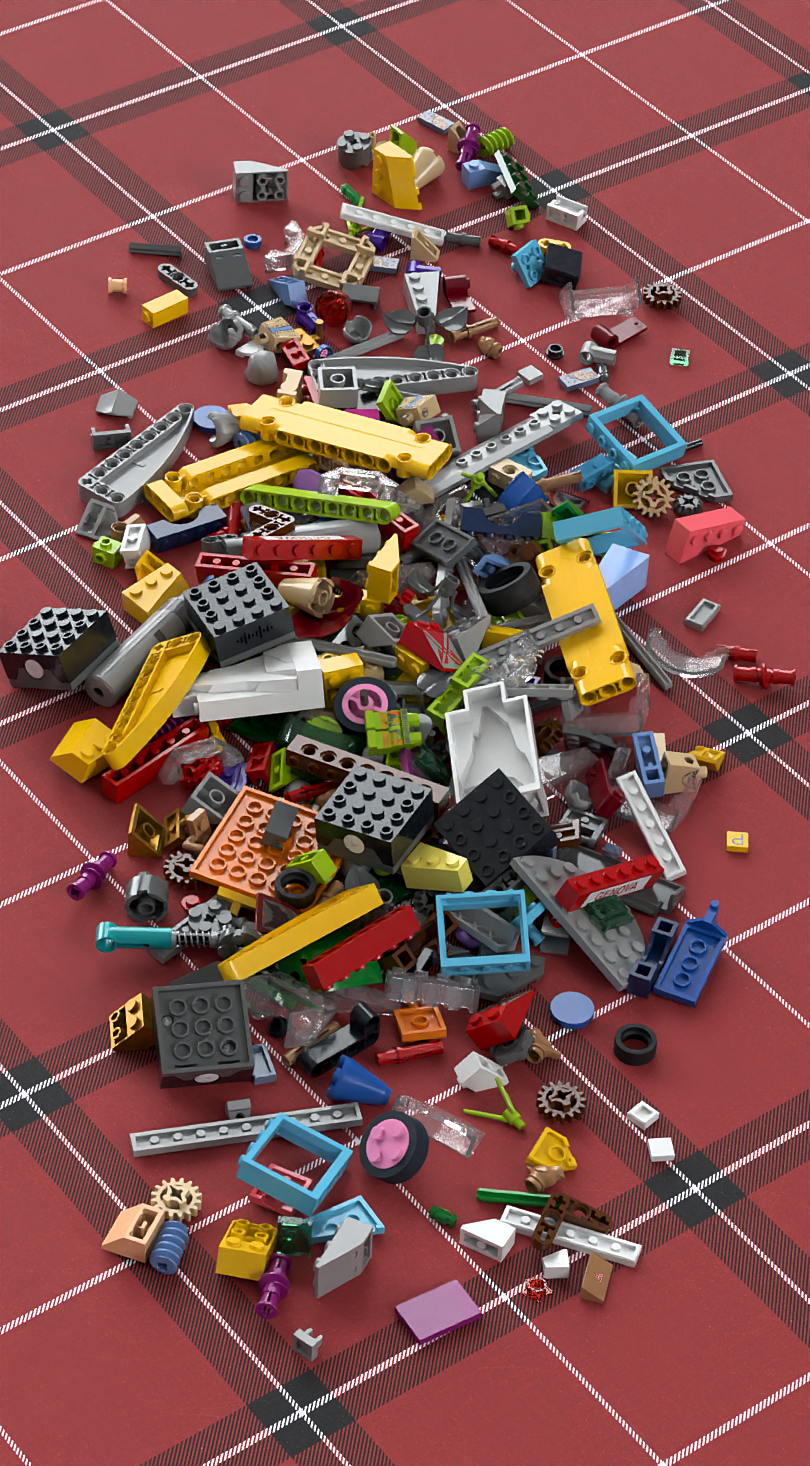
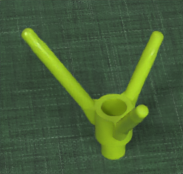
[346,197,373,237]
[461,472,498,503]
[463,1077,526,1130]

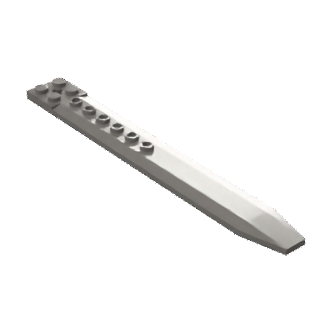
[384,400,583,514]

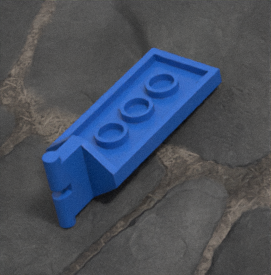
[653,900,728,1008]

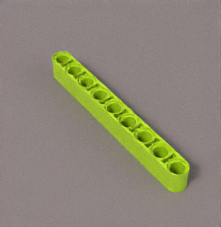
[240,484,401,525]

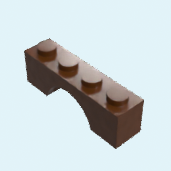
[378,911,459,979]

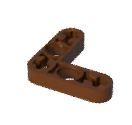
[249,505,295,536]
[531,1192,613,1251]

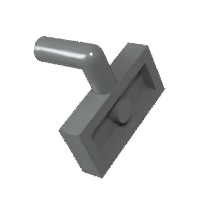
[475,498,508,521]

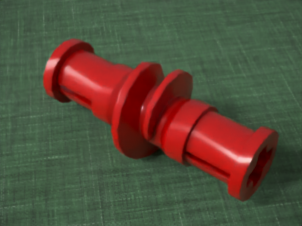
[733,662,796,689]

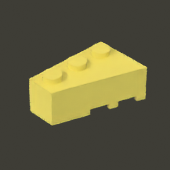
[401,842,473,893]

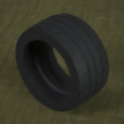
[478,562,543,617]

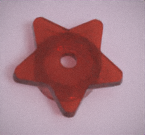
[522,1277,553,1303]

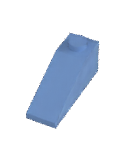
[461,160,503,190]
[268,276,308,308]
[473,554,513,578]
[632,731,665,798]

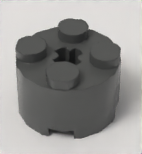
[336,130,373,170]
[125,871,169,924]

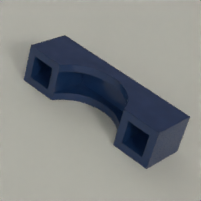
[146,503,227,554]
[460,506,542,542]
[626,916,679,999]

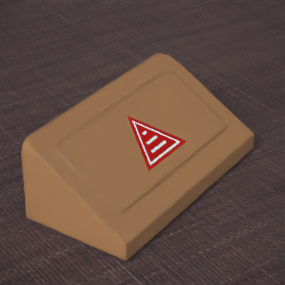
[580,1252,613,1303]

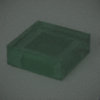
[670,348,690,366]

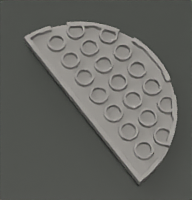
[509,855,645,992]

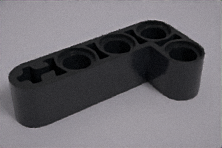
[296,1002,380,1078]

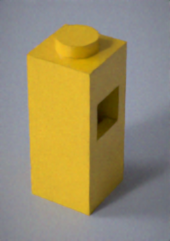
[141,289,188,328]

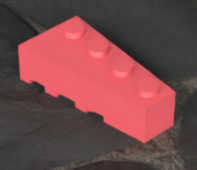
[664,507,746,564]

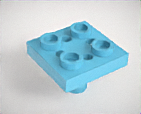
[511,239,545,288]
[509,901,546,946]

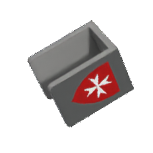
[539,908,571,956]

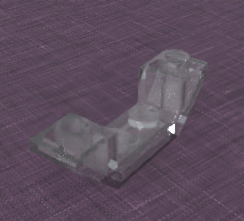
[263,220,305,274]
[318,467,399,503]
[158,737,244,785]

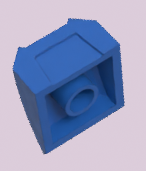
[497,471,548,524]

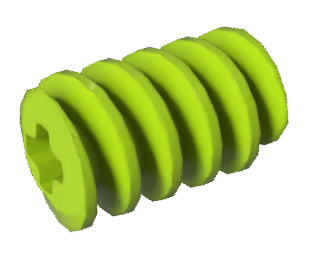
[477,127,514,158]

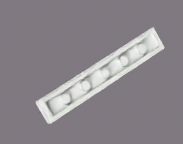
[340,203,445,246]
[616,770,687,881]
[500,1205,642,1268]

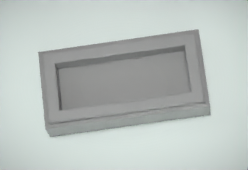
[684,598,721,632]

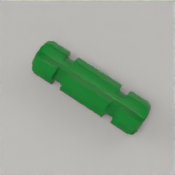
[340,183,365,207]

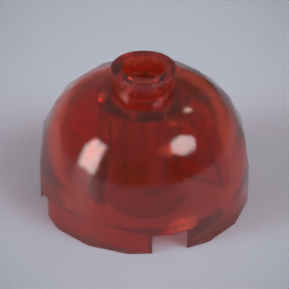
[315,289,353,327]

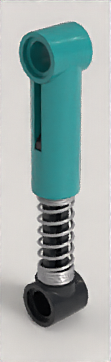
[95,921,240,953]

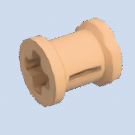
[108,277,127,294]

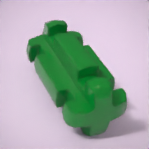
[429,1205,458,1227]

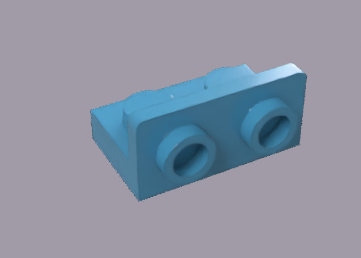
[569,453,614,492]

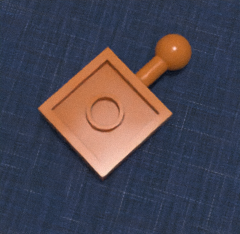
[393,990,447,1042]

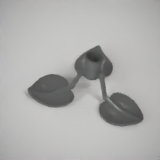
[383,306,468,362]
[402,568,474,624]
[393,669,452,748]
[342,864,427,933]

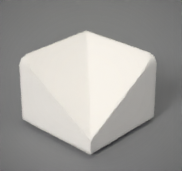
[542,1249,570,1279]

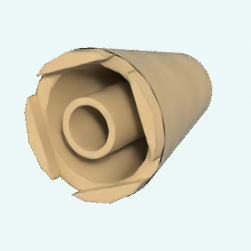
[413,147,445,189]
[277,577,335,618]

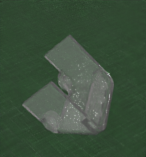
[558,276,643,322]
[560,673,650,737]
[607,747,702,834]
[244,972,338,1048]

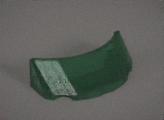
[277,712,366,756]

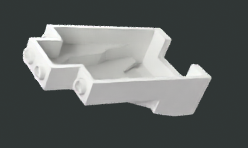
[172,640,325,722]
[445,681,549,817]

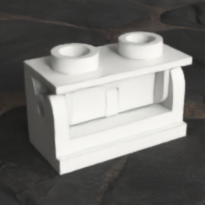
[546,195,588,231]
[120,524,151,569]

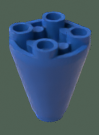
[325,1054,392,1106]

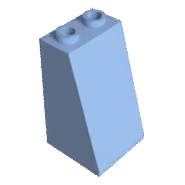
[599,544,650,611]

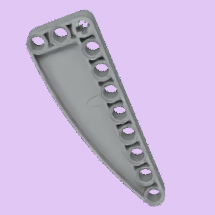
[307,357,478,395]
[78,403,194,518]

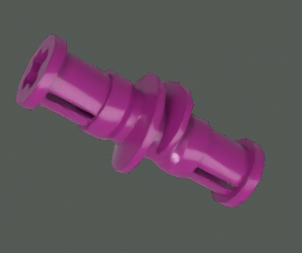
[455,122,481,171]
[67,850,117,901]
[255,1253,291,1319]

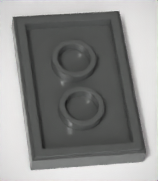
[409,518,478,569]

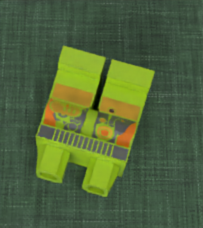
[364,709,422,756]

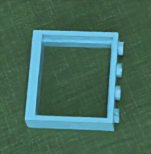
[585,394,687,470]
[553,506,648,557]
[436,889,531,977]
[236,1112,353,1217]

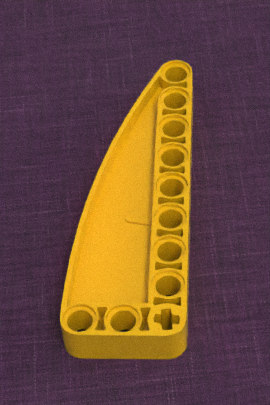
[102,632,211,771]
[217,883,383,981]

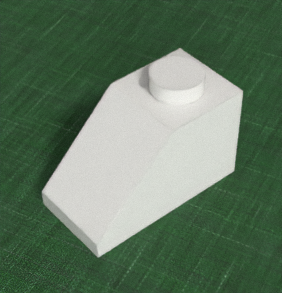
[454,1051,509,1092]
[459,1219,516,1262]

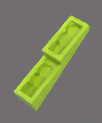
[426,652,491,730]

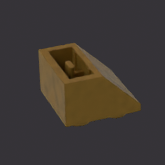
[109,993,155,1051]

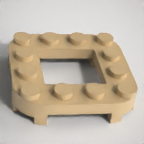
[292,222,375,293]

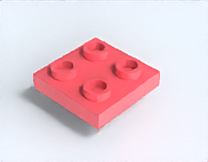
[249,1163,313,1218]

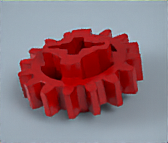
[384,588,415,616]
[178,754,224,790]

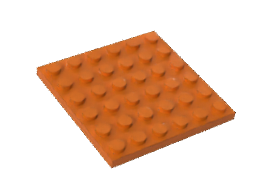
[189,785,344,914]

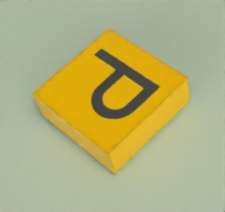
[726,831,748,853]

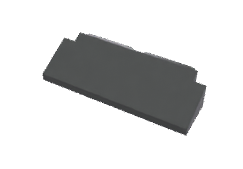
[556,845,686,917]

